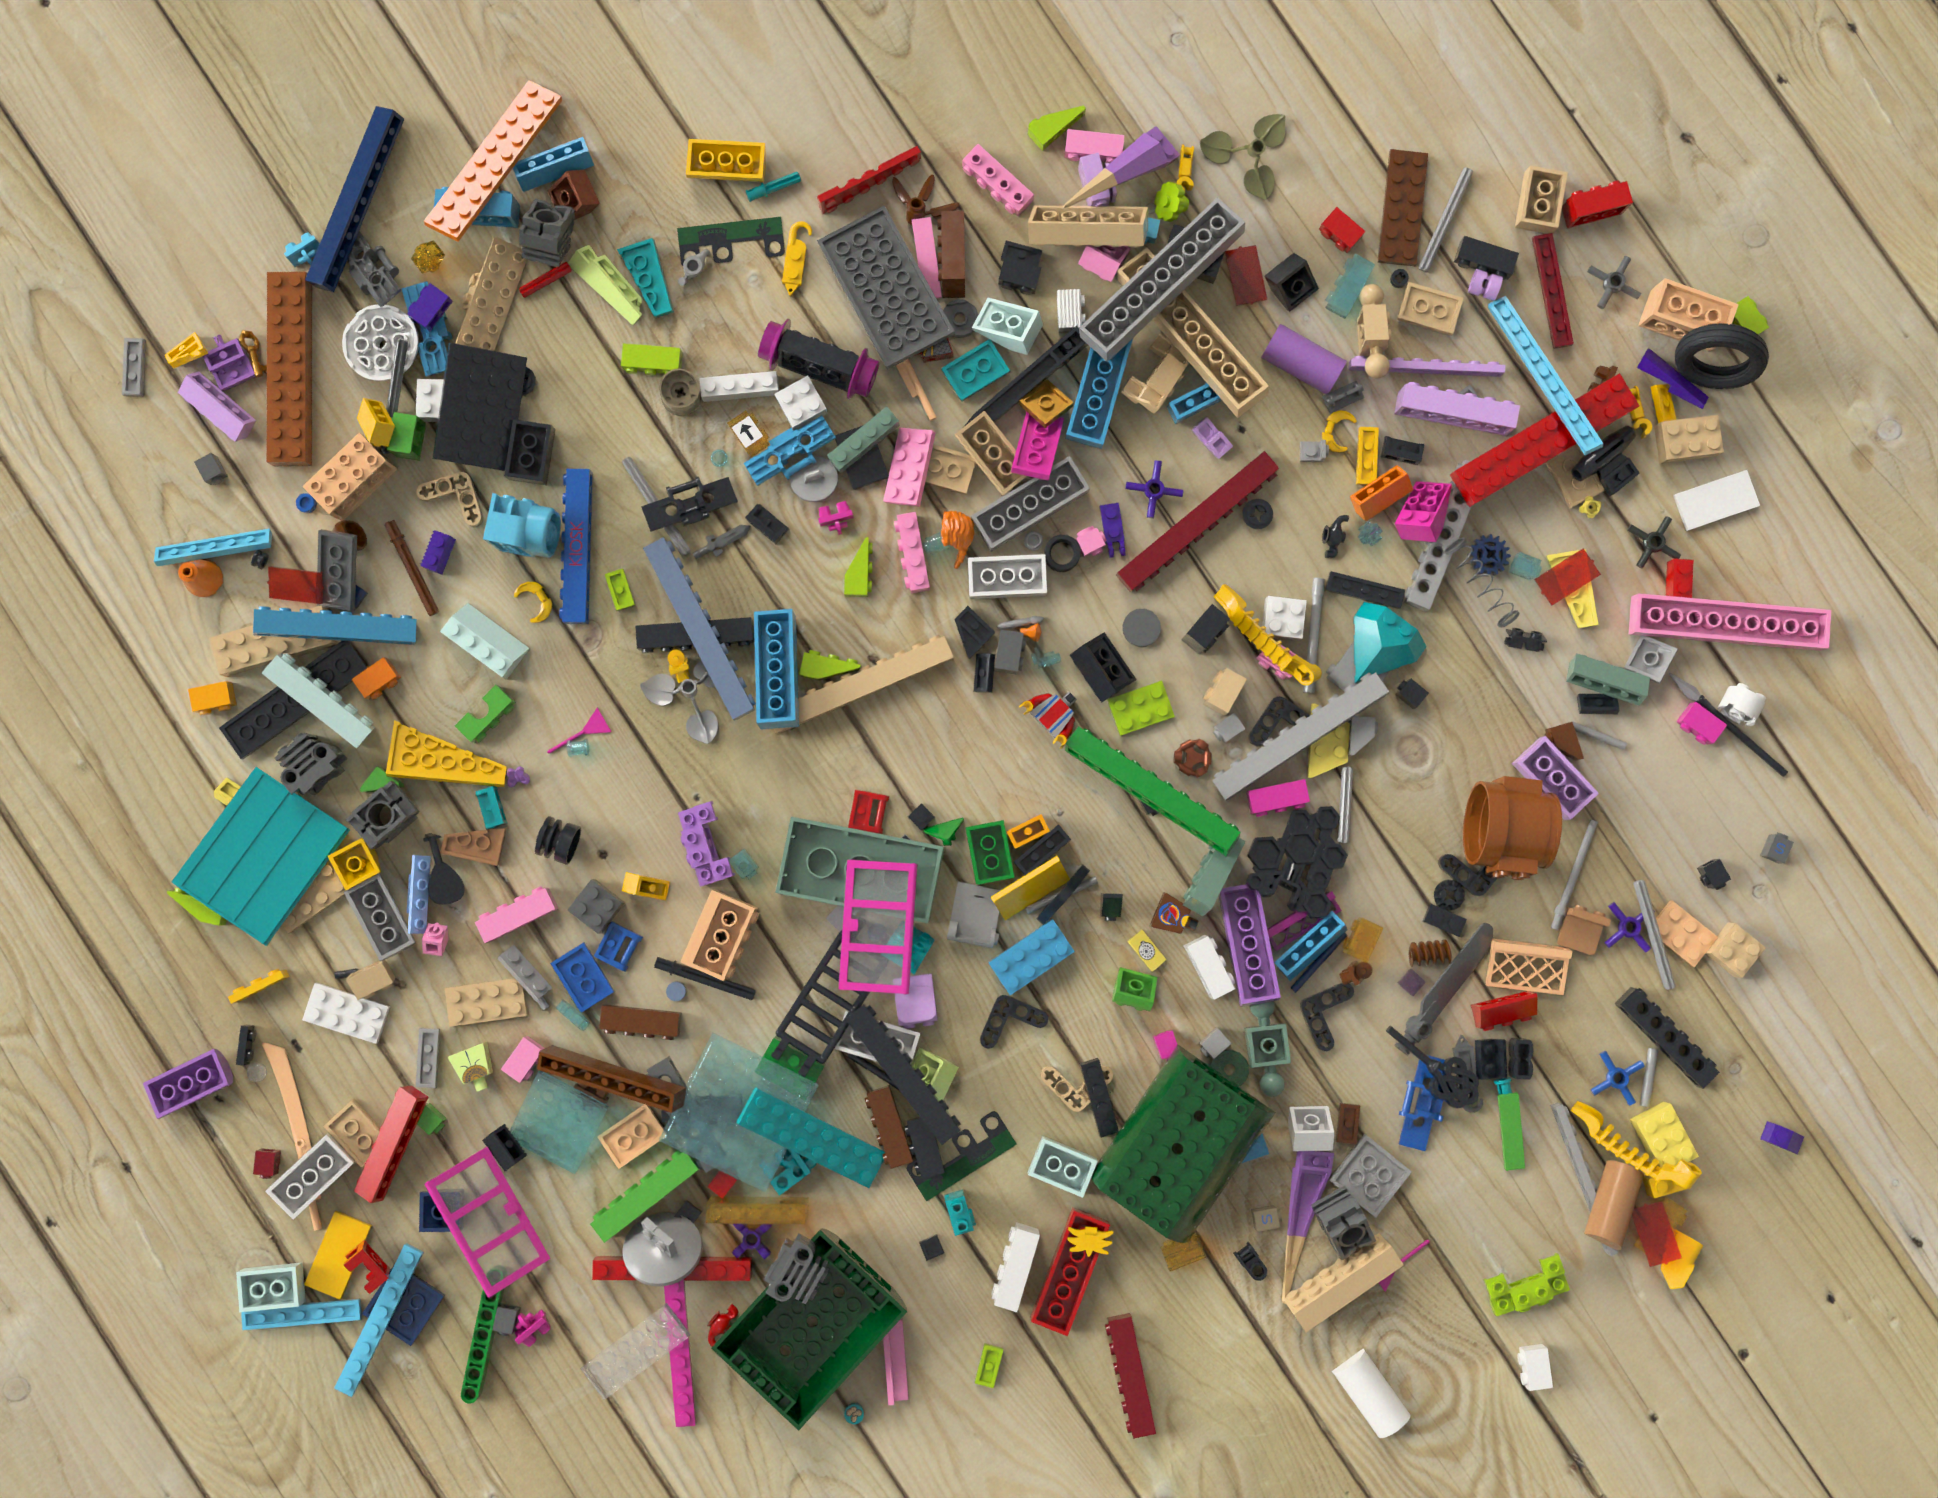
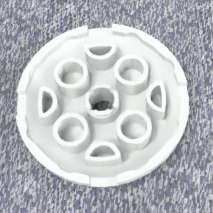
[342,304,419,381]

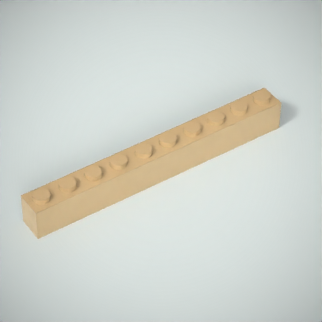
[774,635,954,734]

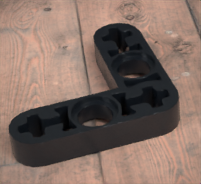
[1248,696,1310,746]
[1438,854,1497,896]
[1036,864,1090,925]
[1300,983,1354,1051]
[980,995,1048,1049]

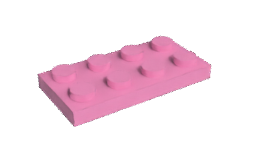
[883,428,936,507]

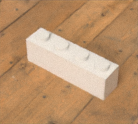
[699,371,779,402]

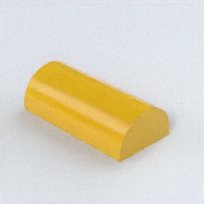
[686,139,766,182]

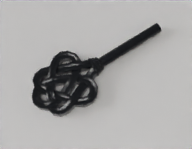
[1386,1026,1479,1108]

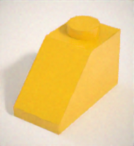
[622,872,670,900]

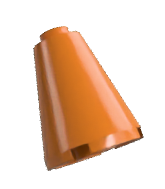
[178,559,223,597]

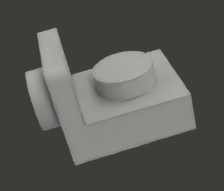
[1300,440,1329,462]

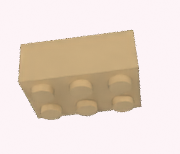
[1515,165,1568,234]
[1654,415,1724,464]

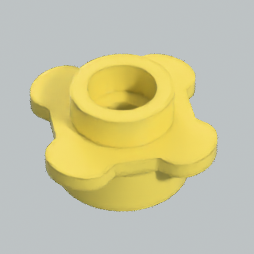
[1579,496,1601,518]

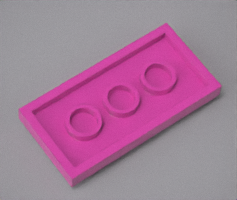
[1011,411,1064,481]

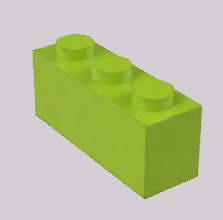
[621,343,683,376]

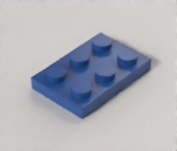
[550,942,615,1013]

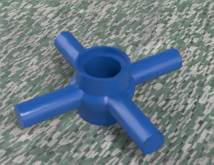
[1590,1051,1645,1106]

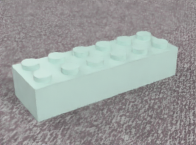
[262,653,375,748]

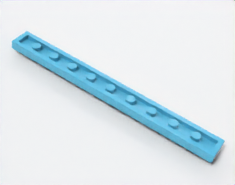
[1488,296,1603,455]

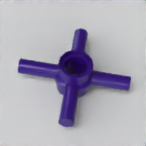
[1125,460,1183,519]
[1604,902,1655,952]

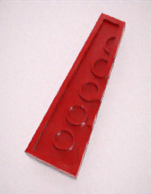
[817,146,921,214]

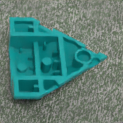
[1353,602,1427,683]

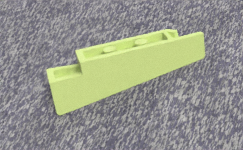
[568,245,642,325]

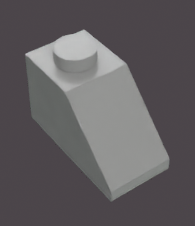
[1348,716,1378,756]

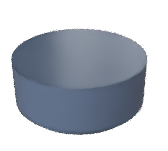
[666,982,686,1001]

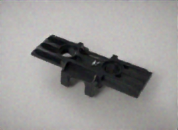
[641,476,738,532]

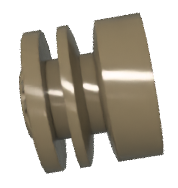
[659,368,701,416]

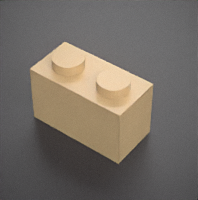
[346,960,396,1000]

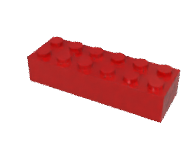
[1030,1207,1110,1336]

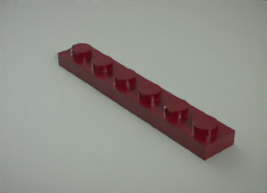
[1532,233,1574,349]

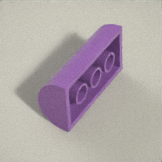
[1261,324,1347,394]
[143,1049,233,1119]

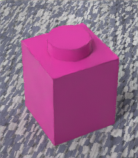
[1153,1030,1177,1061]

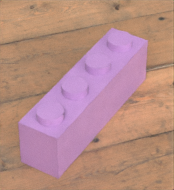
[178,371,256,442]

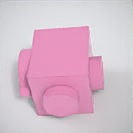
[1076,526,1107,557]
[422,923,449,956]

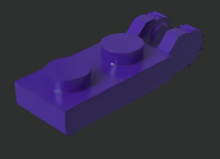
[1099,502,1126,558]

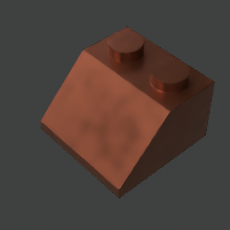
[547,170,600,220]

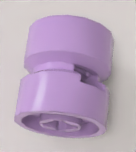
[1468,269,1503,301]

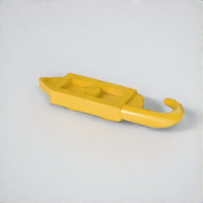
[782,221,812,297]

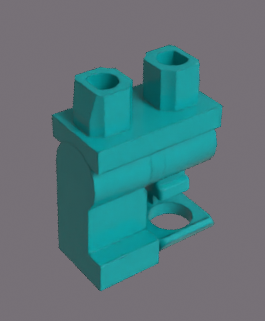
[758,1147,817,1196]
[944,1189,976,1236]

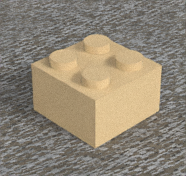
[1203,668,1247,716]
[1705,923,1766,978]

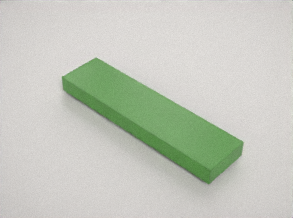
[1498,1092,1525,1171]

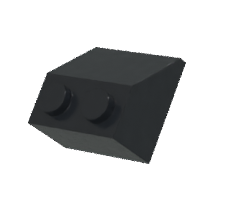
[1264,253,1319,312]

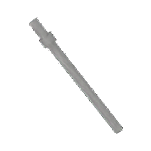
[1551,820,1598,930]

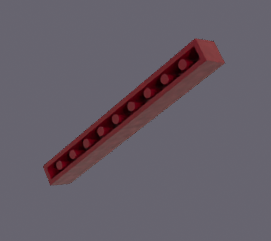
[1116,451,1279,593]

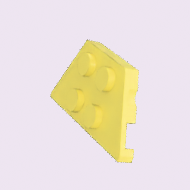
[1307,704,1350,778]

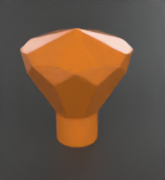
[1020,624,1042,642]

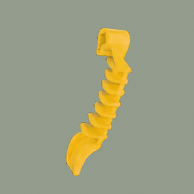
[1213,584,1322,685]
[1570,1101,1702,1189]

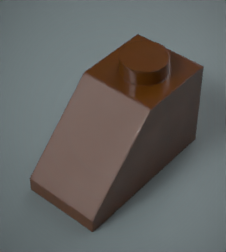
[1545,722,1584,761]

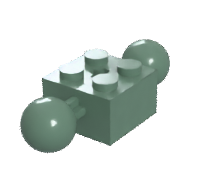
[1244,1001,1291,1097]

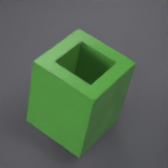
[417,1103,447,1135]

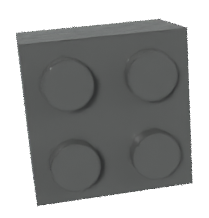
[994,630,1027,675]
[568,879,625,934]

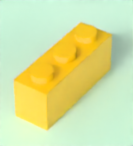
[357,398,395,447]

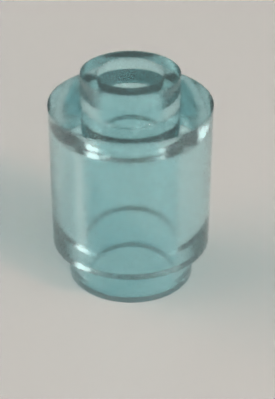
[923,532,951,556]

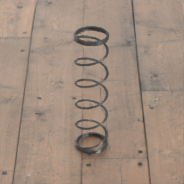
[1444,538,1520,628]

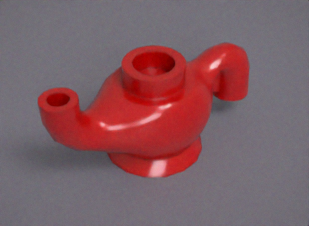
[707,1304,739,1347]

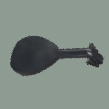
[423,833,465,905]

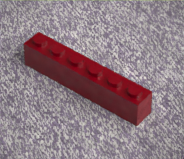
[1105,1313,1156,1439]

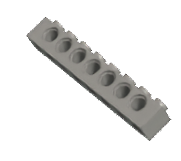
[1404,460,1472,612]

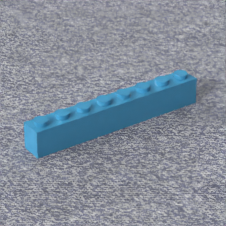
[253,606,417,645]

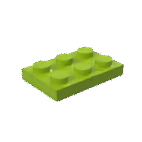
[1107,680,1175,736]

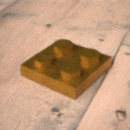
[1019,379,1073,428]

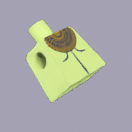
[448,1042,493,1091]

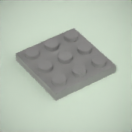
[1329,1134,1412,1218]

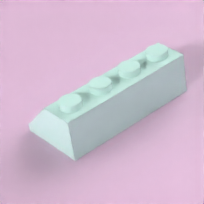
[440,603,530,679]

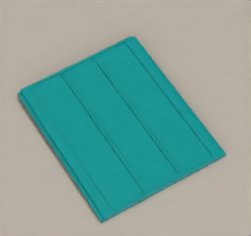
[171,767,350,946]

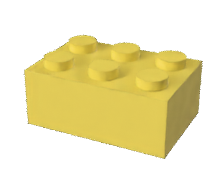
[1630,1102,1699,1168]

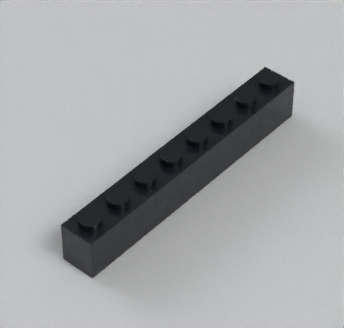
[845,1004,961,1145]

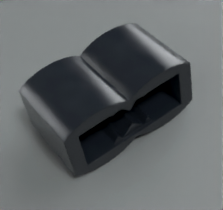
[1508,1038,1534,1080]

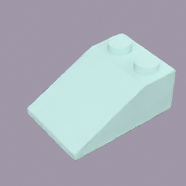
[972,298,1043,355]

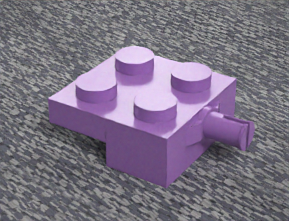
[203,335,255,392]

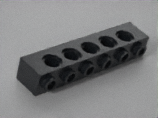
[1614,987,1720,1089]

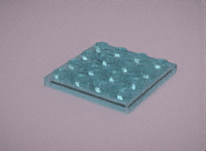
[510,1071,609,1174]

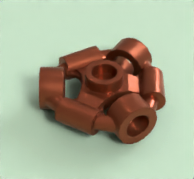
[1173,738,1212,778]

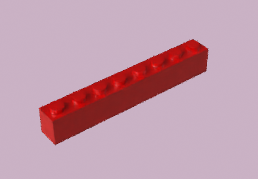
[592,1256,753,1281]

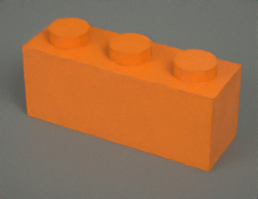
[1350,465,1413,521]

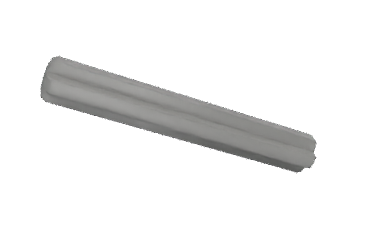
[1338,767,1353,843]

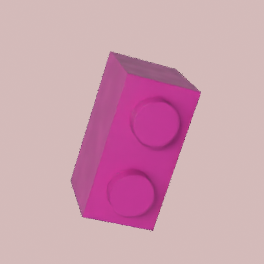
[1676,702,1727,745]

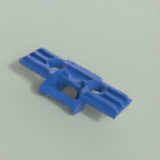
[1398,1055,1445,1151]

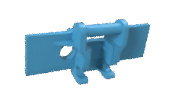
[401,281,453,377]
[744,415,836,486]

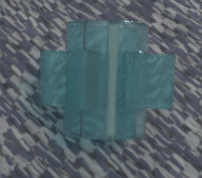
[1358,521,1382,546]

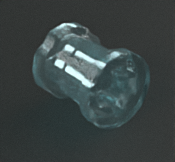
[567,739,589,757]

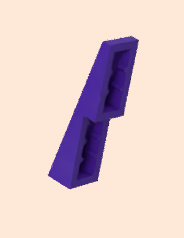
[1637,348,1709,409]

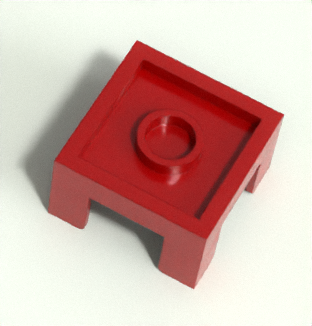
[343,1239,390,1294]

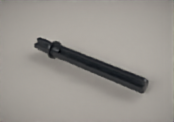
[654,957,756,1000]

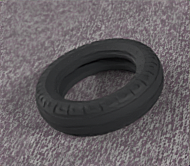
[1675,323,1769,389]

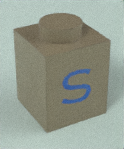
[1251,1205,1282,1232]

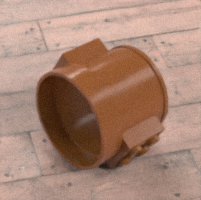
[1463,776,1562,880]

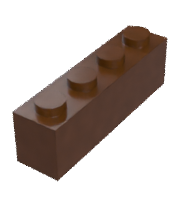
[599,1005,682,1040]
[864,1085,913,1169]

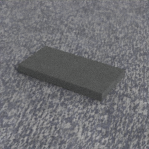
[317,529,357,612]

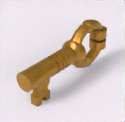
[239,330,267,377]

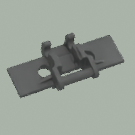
[348,231,401,307]

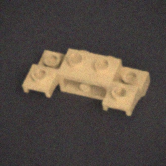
[1121,332,1189,414]

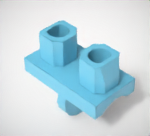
[284,232,320,267]

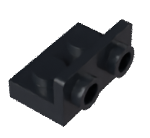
[1475,1039,1507,1080]

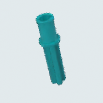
[745,172,801,202]

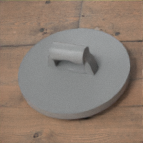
[790,456,838,502]

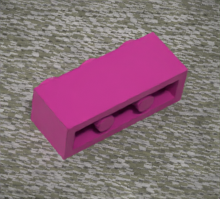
[1246,779,1310,817]

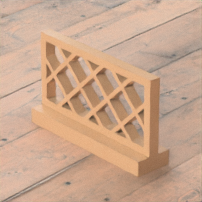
[1485,938,1572,995]

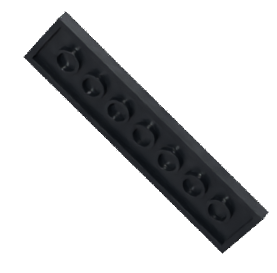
[219,641,368,759]

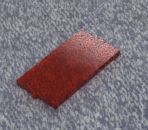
[1225,245,1267,306]
[1534,548,1601,606]
[267,566,324,604]
[1632,1201,1682,1267]

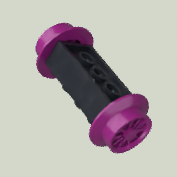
[758,319,880,400]

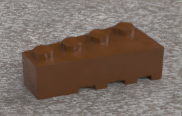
[937,211,965,298]

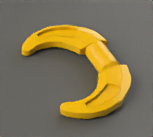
[1322,410,1357,453]
[514,582,552,623]

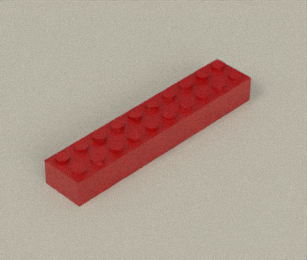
[1450,373,1640,508]

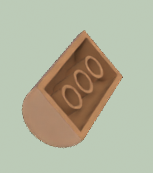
[1584,1160,1644,1250]

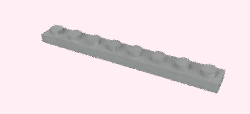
[1550,1102,1618,1256]

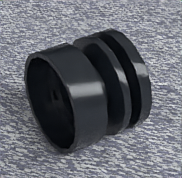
[535,816,581,865]

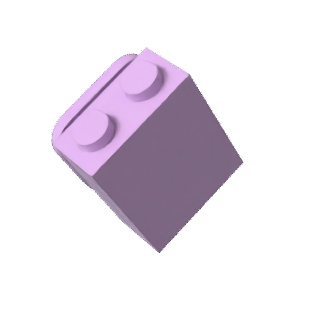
[1078,153,1117,207]
[893,973,938,1029]

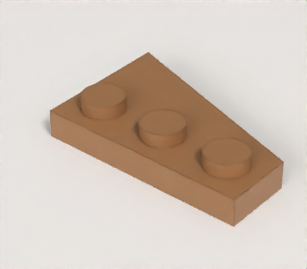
[440,828,507,866]

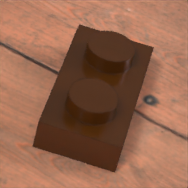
[1336,1103,1360,1145]

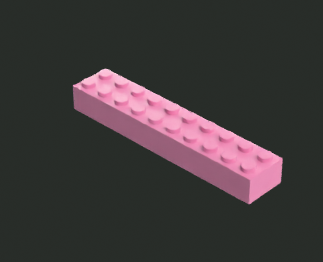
[1629,594,1831,651]

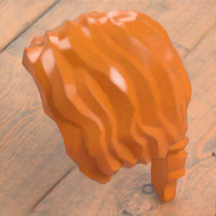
[941,511,975,569]

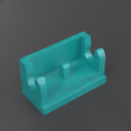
[475,786,508,830]

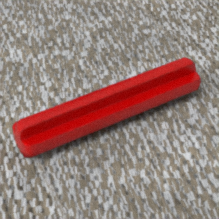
[519,262,572,298]

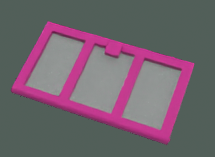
[839,860,918,995]
[424,1147,551,1298]

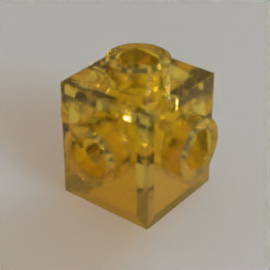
[411,240,445,274]

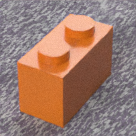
[352,657,401,700]

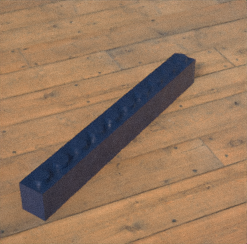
[305,106,404,292]

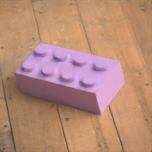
[1511,736,1599,820]

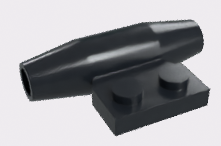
[1571,426,1640,496]

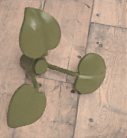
[1200,114,1286,200]

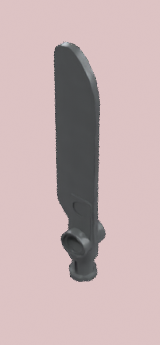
[1395,923,1493,1056]

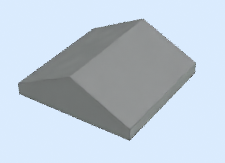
[1624,636,1678,683]

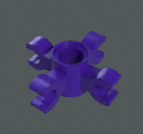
[732,1218,773,1260]

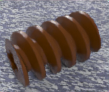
[1408,939,1452,967]

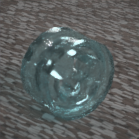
[710,449,728,467]

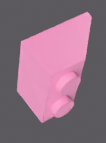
[1078,245,1131,282]

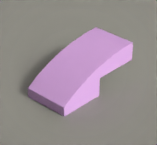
[1192,417,1233,459]

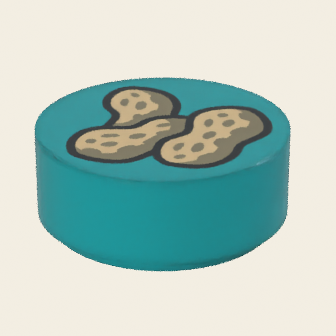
[844,1403,864,1424]

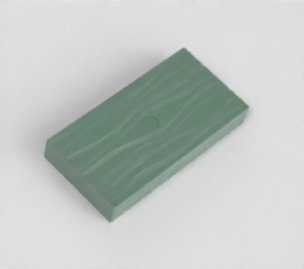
[775,817,945,924]

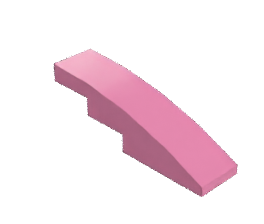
[912,217,942,299]

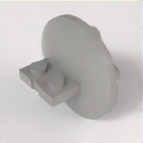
[623,1212,702,1286]

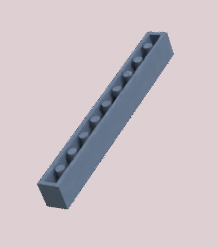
[643,537,756,721]

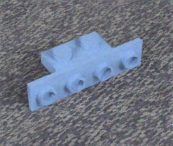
[407,855,431,934]

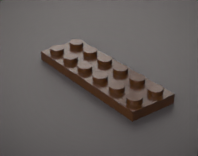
[1378,149,1428,267]

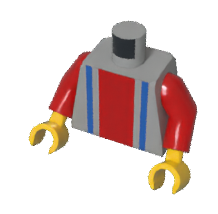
[1019,692,1077,749]

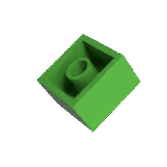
[386,412,426,461]

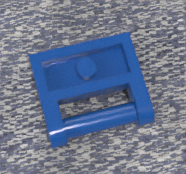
[594,921,643,972]

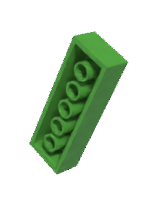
[590,1146,700,1243]

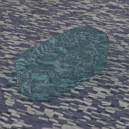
[556,999,590,1031]

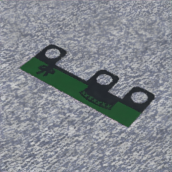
[677,216,785,266]
[906,1111,1017,1202]

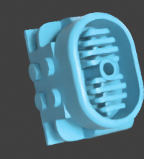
[483,493,561,558]

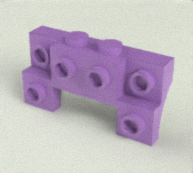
[678,801,735,887]

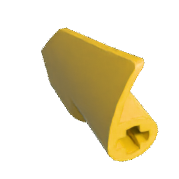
[1661,1226,1703,1289]

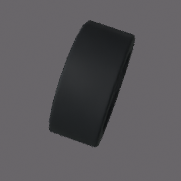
[1044,534,1081,572]

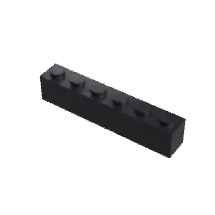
[635,617,754,653]

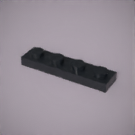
[1325,571,1405,609]
[1079,1058,1119,1138]

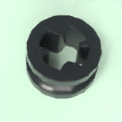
[1390,269,1409,288]
[251,550,269,570]

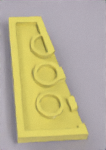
[1546,549,1598,628]

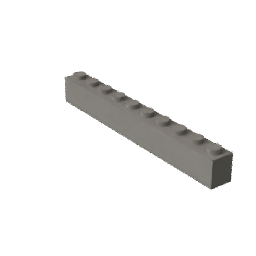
[1212,672,1389,801]

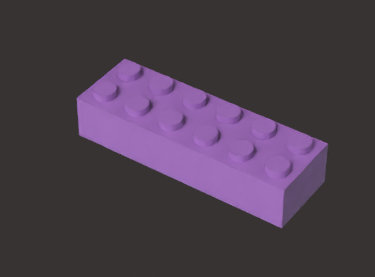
[1219,884,1281,1007]

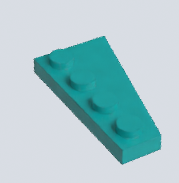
[617,238,674,318]

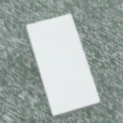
[1673,470,1760,531]

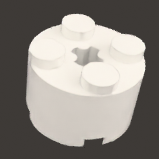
[1718,683,1766,726]

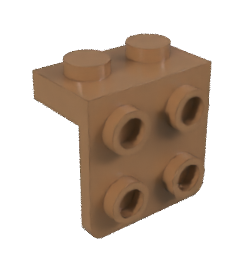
[1557,905,1611,955]

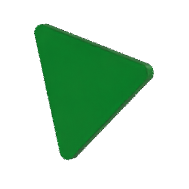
[923,818,964,846]

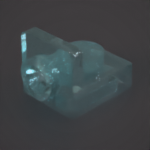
[1031,647,1061,669]

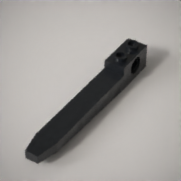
[965,326,1088,426]

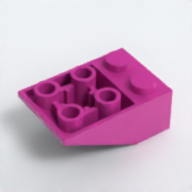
[1395,481,1452,542]

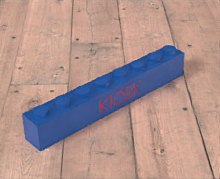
[559,469,593,624]

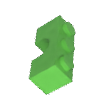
[455,685,516,743]

